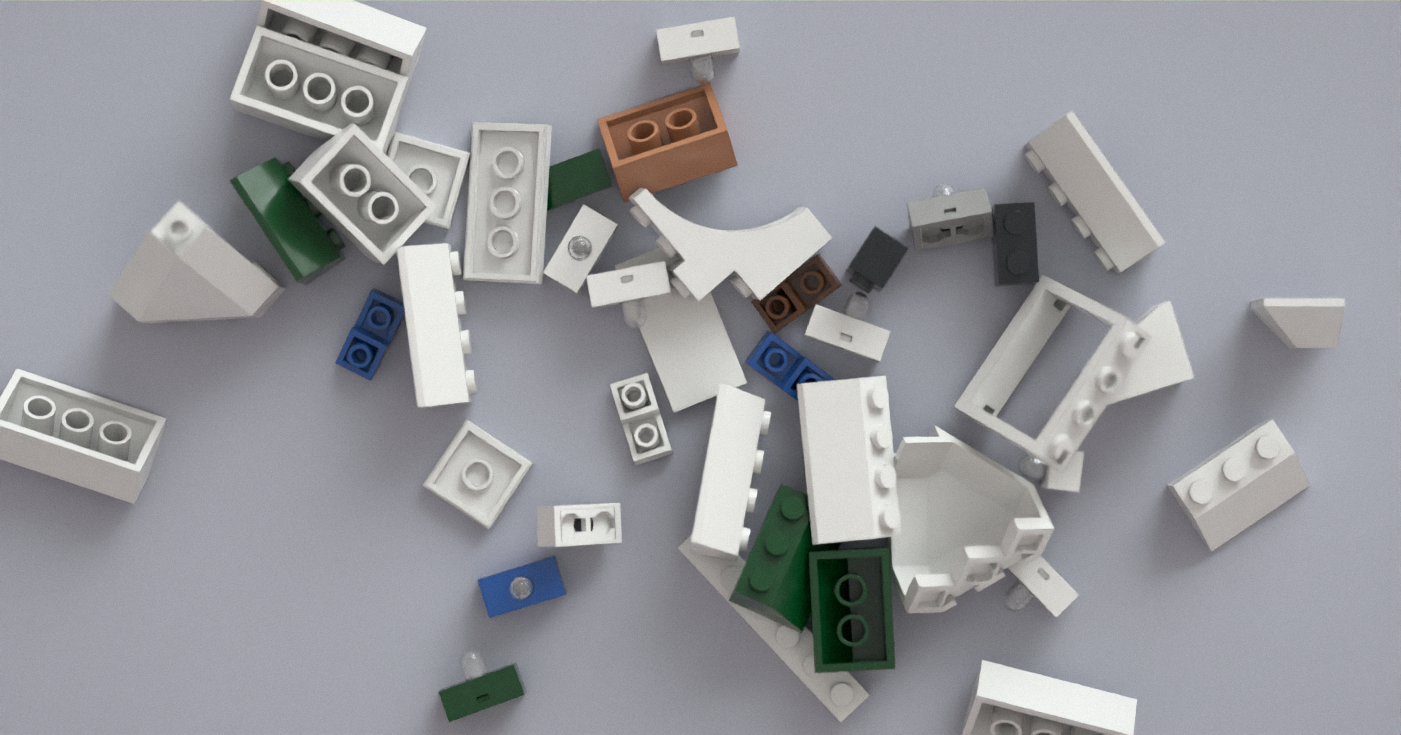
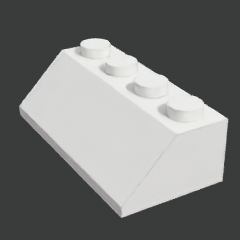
[255,0,427,97]
[230,26,409,154]
[1025,111,1165,274]
[396,243,477,408]
[0,369,167,504]
[797,376,902,544]
[689,384,771,561]
[960,660,1137,735]

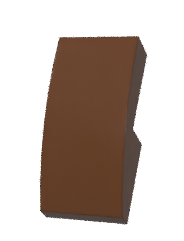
[752,253,842,334]

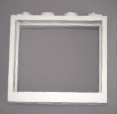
[954,275,1152,473]

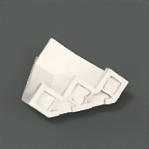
[108,201,286,324]
[888,425,1054,614]

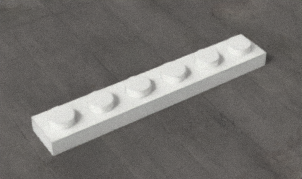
[678,534,870,722]

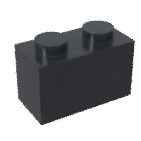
[991,202,1039,287]
[846,226,909,294]

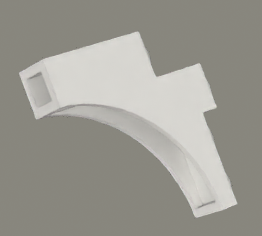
[628,188,832,301]

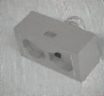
[907,184,993,251]

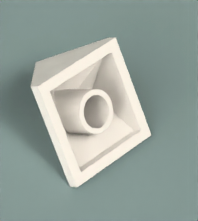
[1251,298,1345,349]

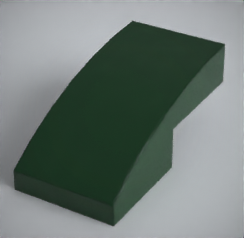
[547,148,613,211]

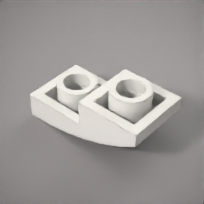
[610,373,673,466]

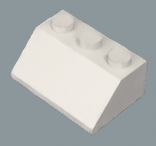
[288,123,438,265]
[1166,419,1310,552]

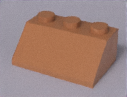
[597,82,738,203]

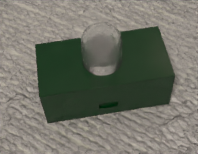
[438,650,527,722]

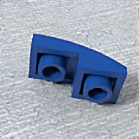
[335,288,405,381]
[745,330,835,401]

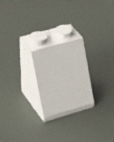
[1081,301,1194,405]

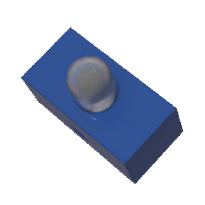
[478,556,567,618]

